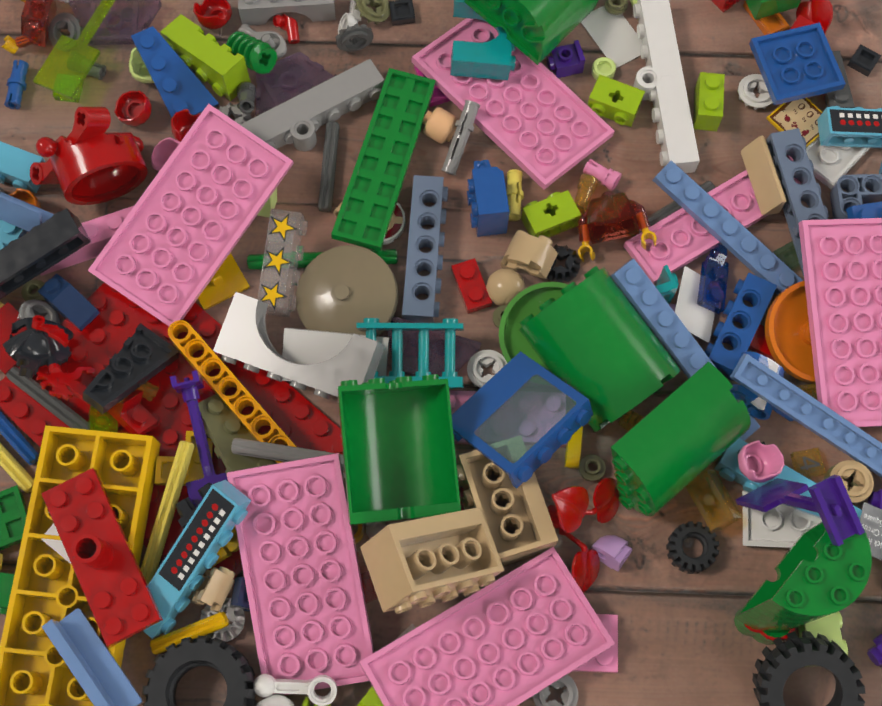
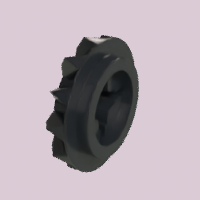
[547,244,580,283]

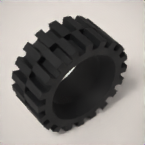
[752,631,866,706]

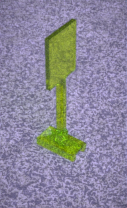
[33,0,115,99]

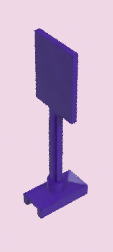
[170,370,228,508]
[736,475,865,546]

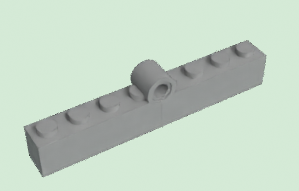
[240,59,385,152]

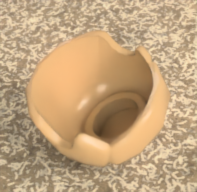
[486,269,526,306]

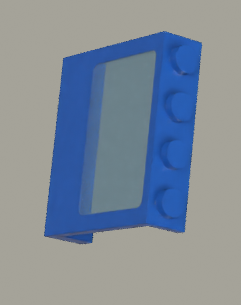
[452,351,594,489]

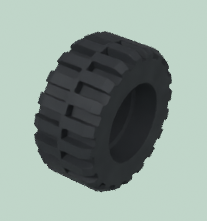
[142,636,257,706]

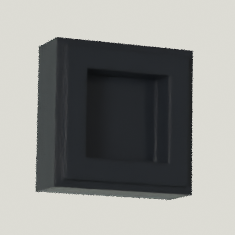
[389,0,416,26]
[847,44,882,77]

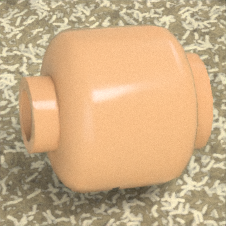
[423,107,457,144]

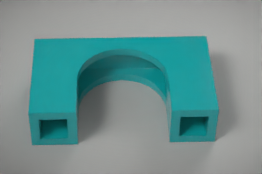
[450,0,516,80]

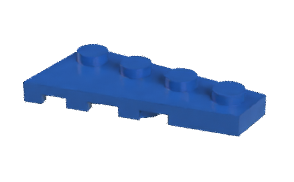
[131,26,219,118]

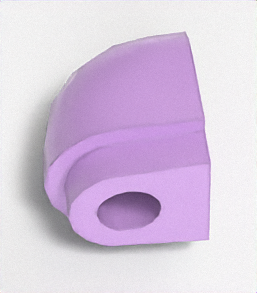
[590,535,632,572]

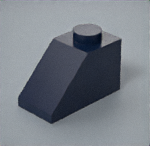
[38,273,100,331]

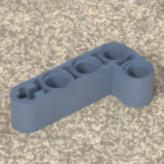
[830,174,882,219]

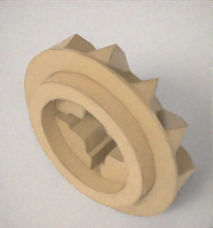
[829,460,874,504]

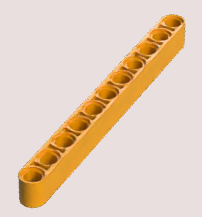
[168,320,364,544]

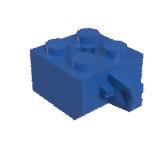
[467,160,510,237]

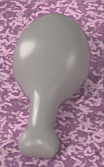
[238,23,287,59]

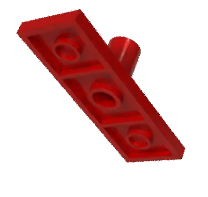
[41,468,163,647]

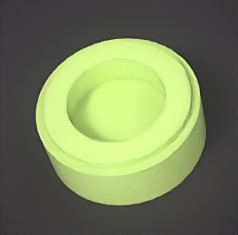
[591,57,616,80]

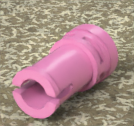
[583,159,622,191]

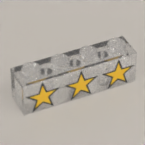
[258,209,308,317]

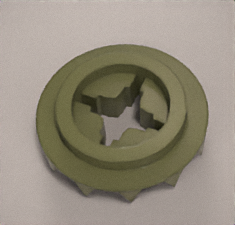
[354,0,390,25]

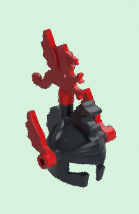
[3,315,95,404]

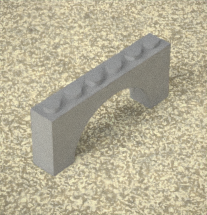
[213,292,385,403]

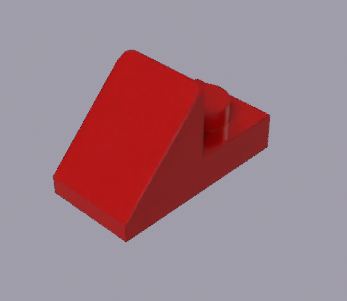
[107,390,158,435]

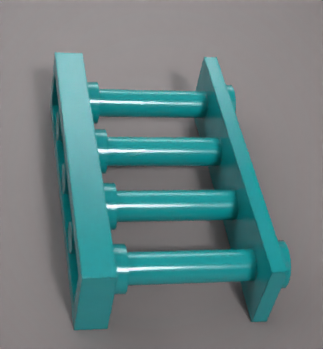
[356,318,464,389]

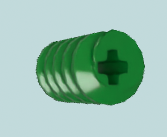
[226,31,277,74]

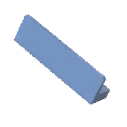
[0,191,54,232]
[42,608,142,706]

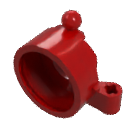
[30,107,148,205]

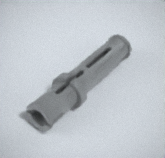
[441,100,480,176]

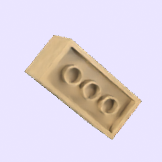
[457,436,559,567]
[360,507,504,614]

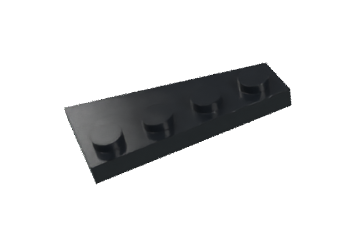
[83,323,180,414]

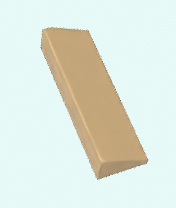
[741,135,787,216]

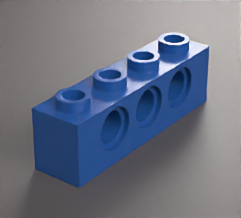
[705,273,777,380]

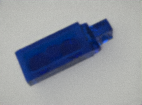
[697,244,729,314]

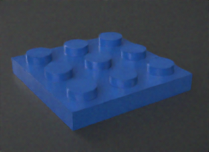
[749,23,846,105]

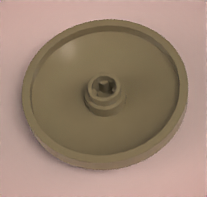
[296,245,398,336]

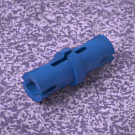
[4,60,29,109]

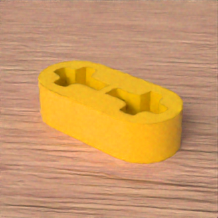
[564,426,583,469]

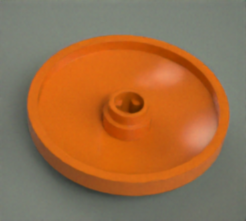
[765,281,816,384]

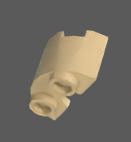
[500,230,558,279]
[189,566,235,613]

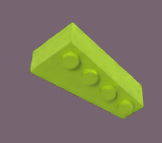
[160,14,251,101]

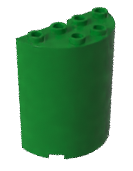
[464,0,599,65]
[519,266,681,432]
[611,362,751,516]
[337,374,461,525]
[735,522,872,632]

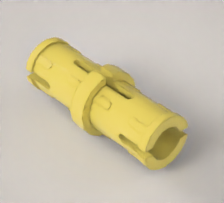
[506,169,524,221]

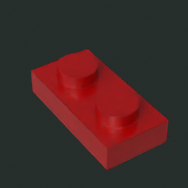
[451,258,492,314]

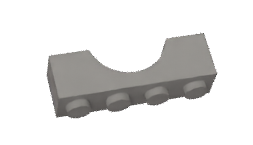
[238,0,336,26]

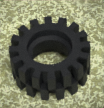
[666,521,720,574]

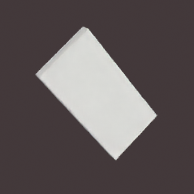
[282,328,389,381]

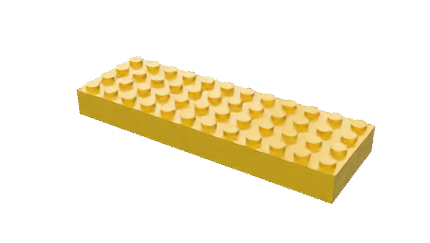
[0,425,161,706]

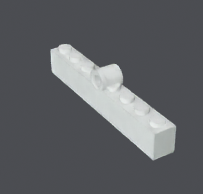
[633,0,700,173]

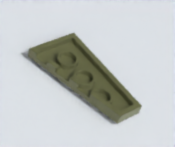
[199,394,276,475]

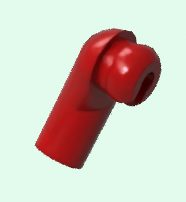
[273,13,300,44]

